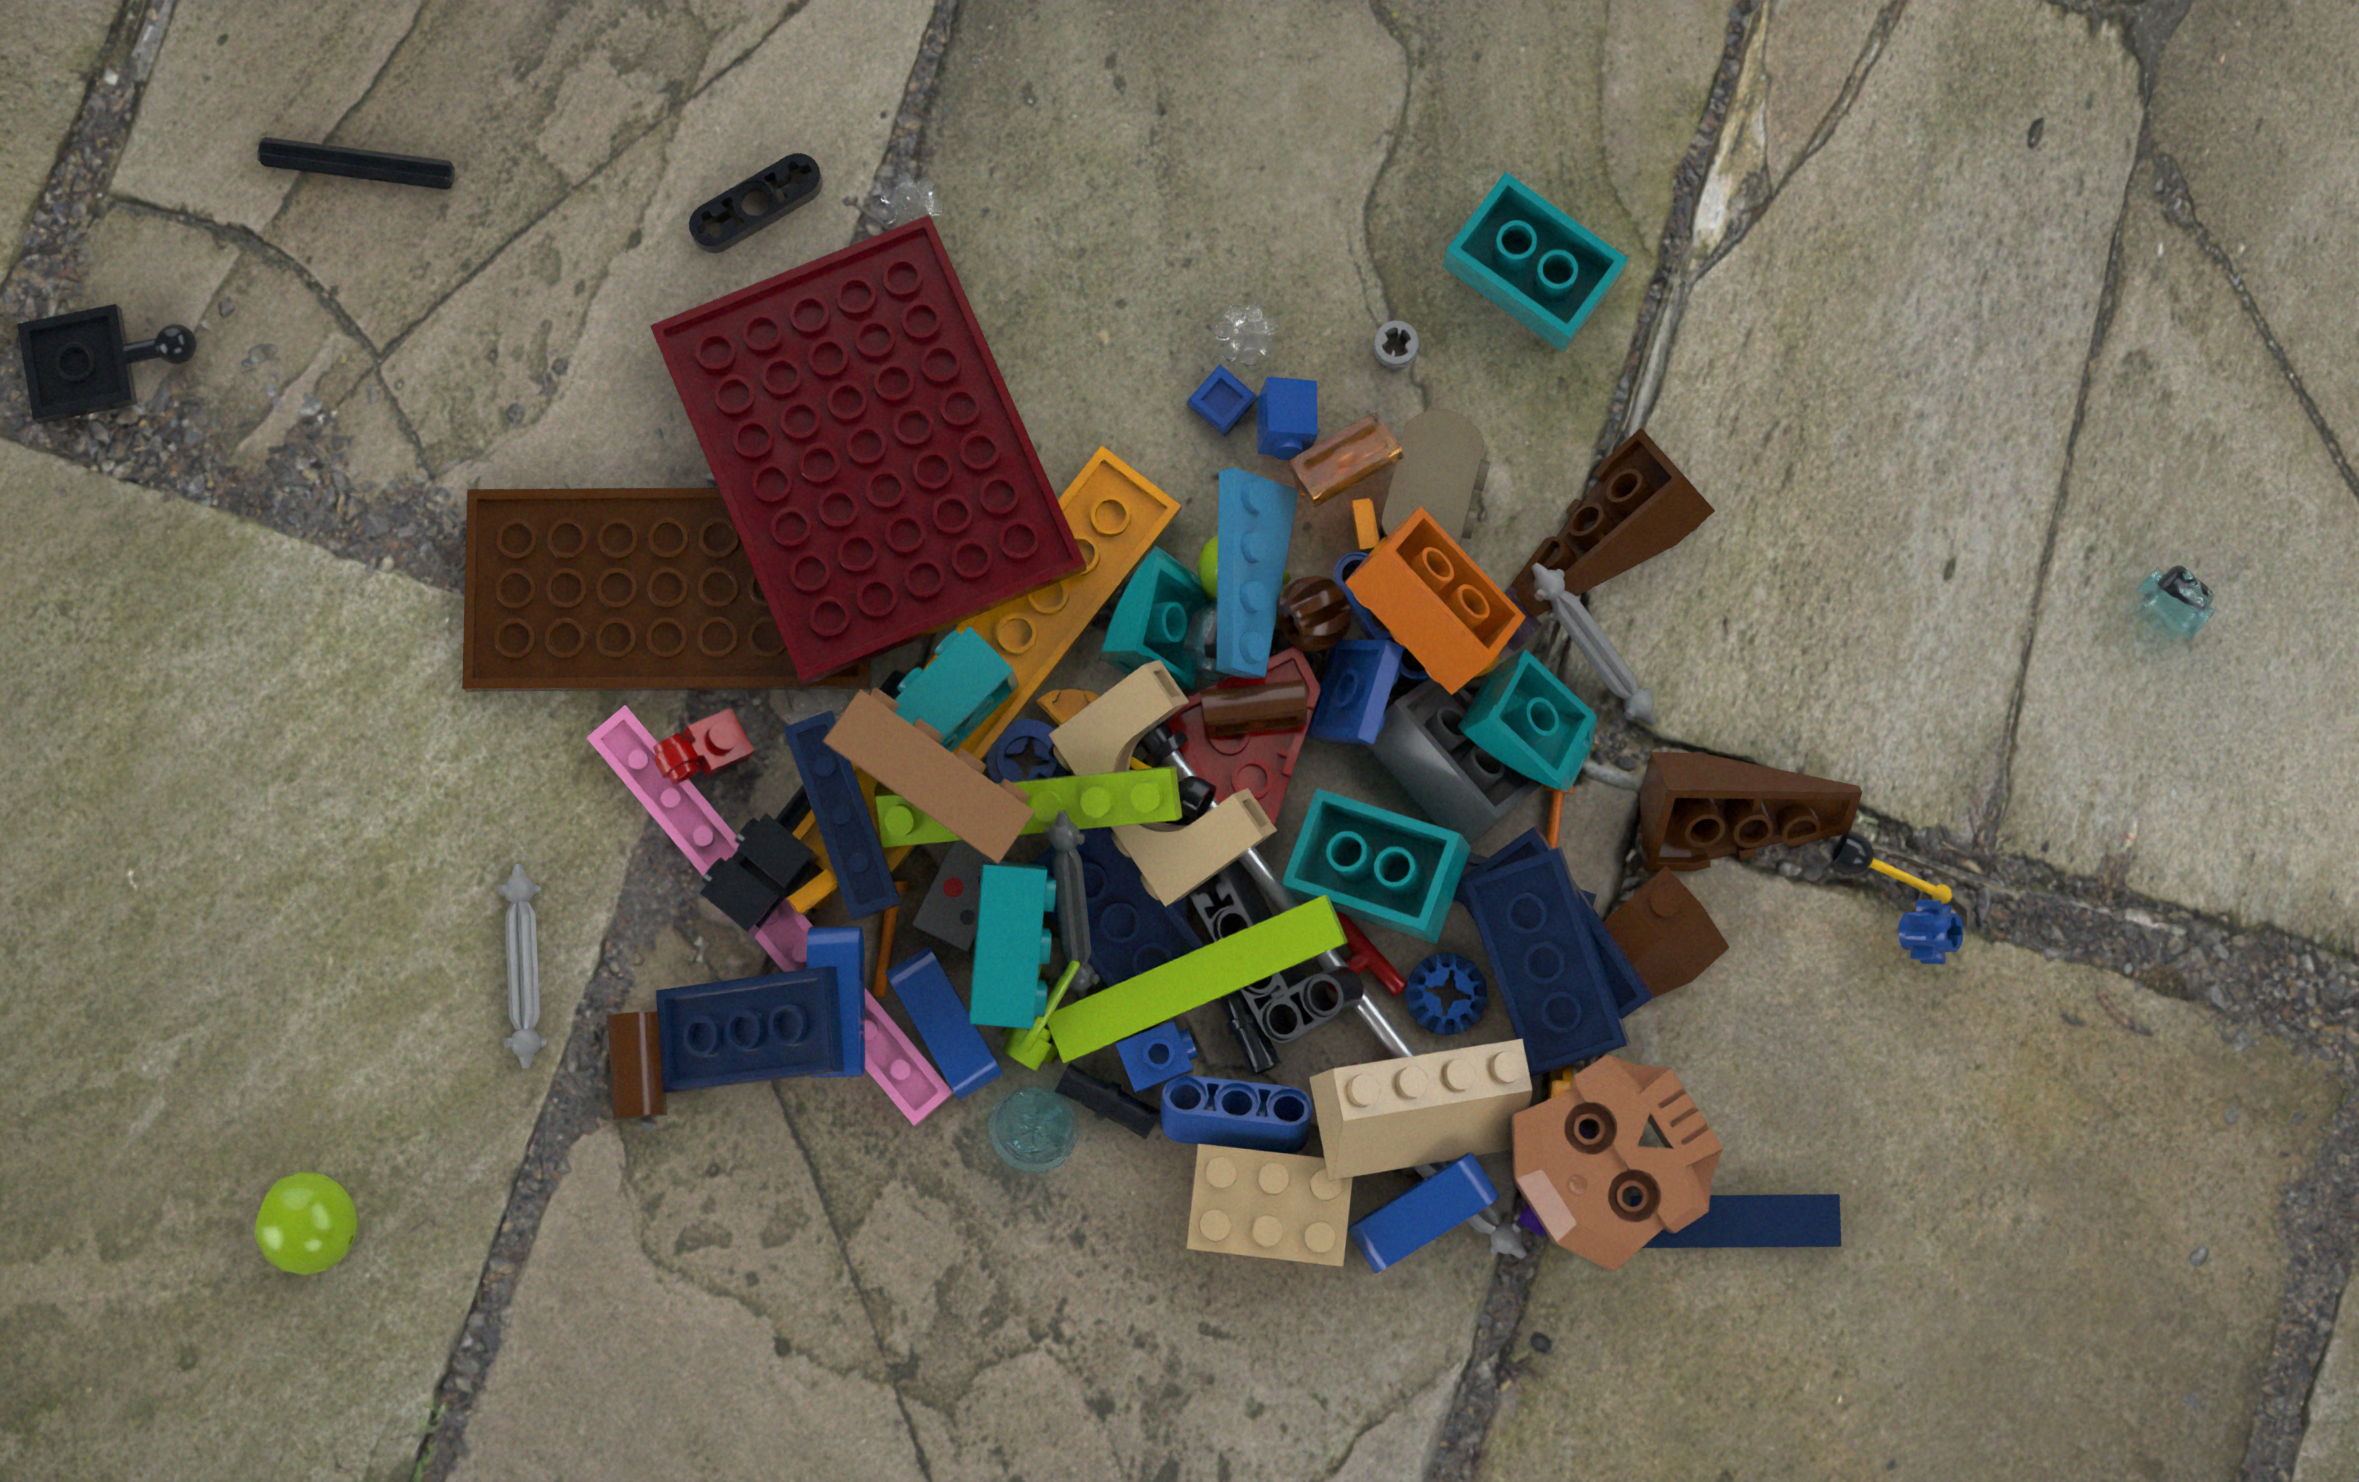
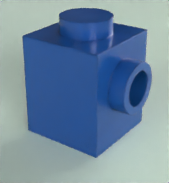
[1257,377,1318,460]
[1116,1021,1199,1095]

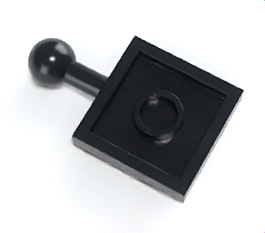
[17,304,197,424]

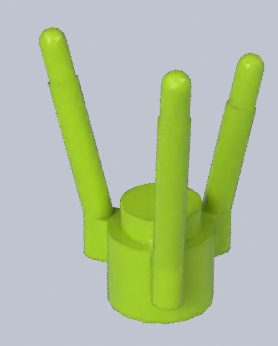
[1001,960,1080,1071]

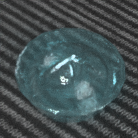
[989,1086,1078,1173]

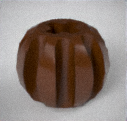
[1276,575,1352,652]

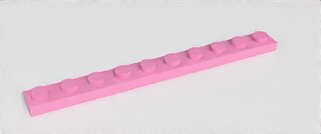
[586,705,955,1127]

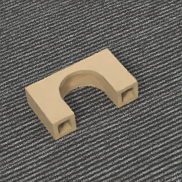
[1048,660,1277,907]

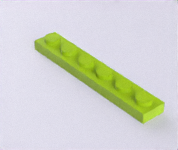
[876,766,1182,848]

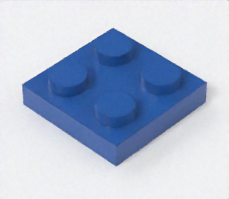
[1306,640,1404,745]

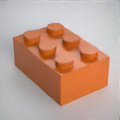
[1344,506,1526,695]

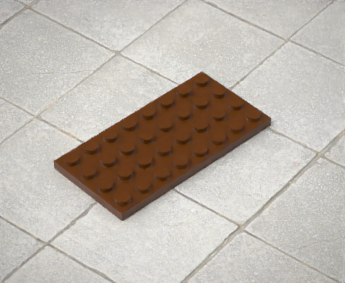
[462,487,871,692]

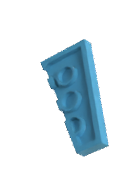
[1216,468,1299,680]

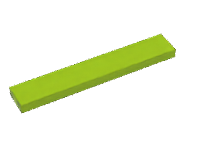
[1047,895,1348,1064]

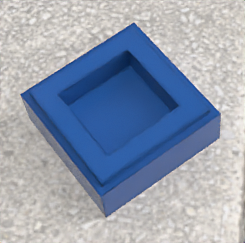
[1187,364,1258,437]

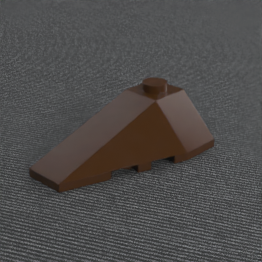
[1509,428,1715,617]
[1640,752,1862,871]
[1603,866,1730,998]

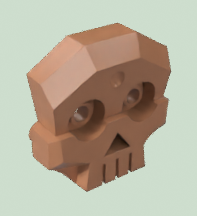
[1512,1054,1724,1272]

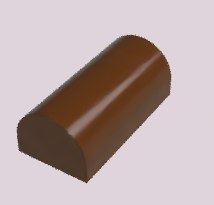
[1200,679,1307,738]
[607,1012,667,1120]

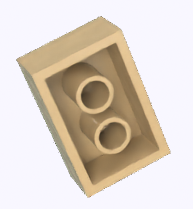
[1186,1144,1353,1267]

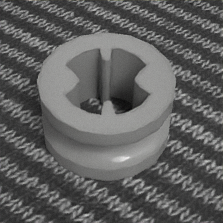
[1373,320,1419,370]

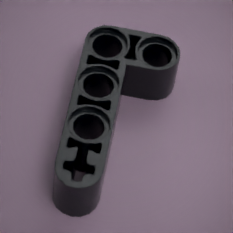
[1189,859,1363,1043]

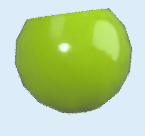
[255,1171,359,1276]

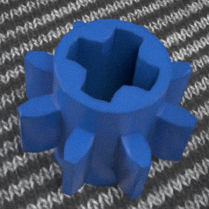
[1898,900,1963,964]

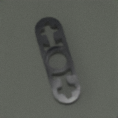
[689,153,823,253]

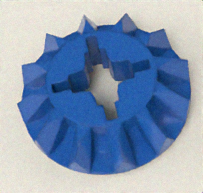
[987,719,1067,783]
[1405,953,1488,1035]

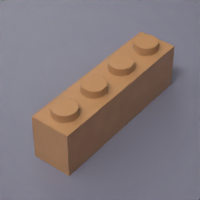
[822,687,1035,864]

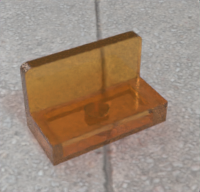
[1288,411,1404,507]

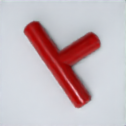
[1327,912,1407,996]

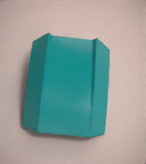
[1098,545,1212,689]
[1458,649,1597,791]

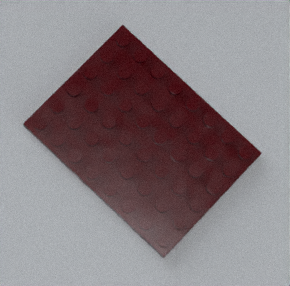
[650,215,1087,687]

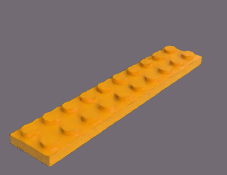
[792,445,1182,881]

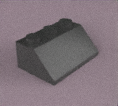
[1367,678,1542,846]

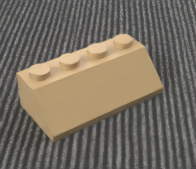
[1309,1039,1533,1181]

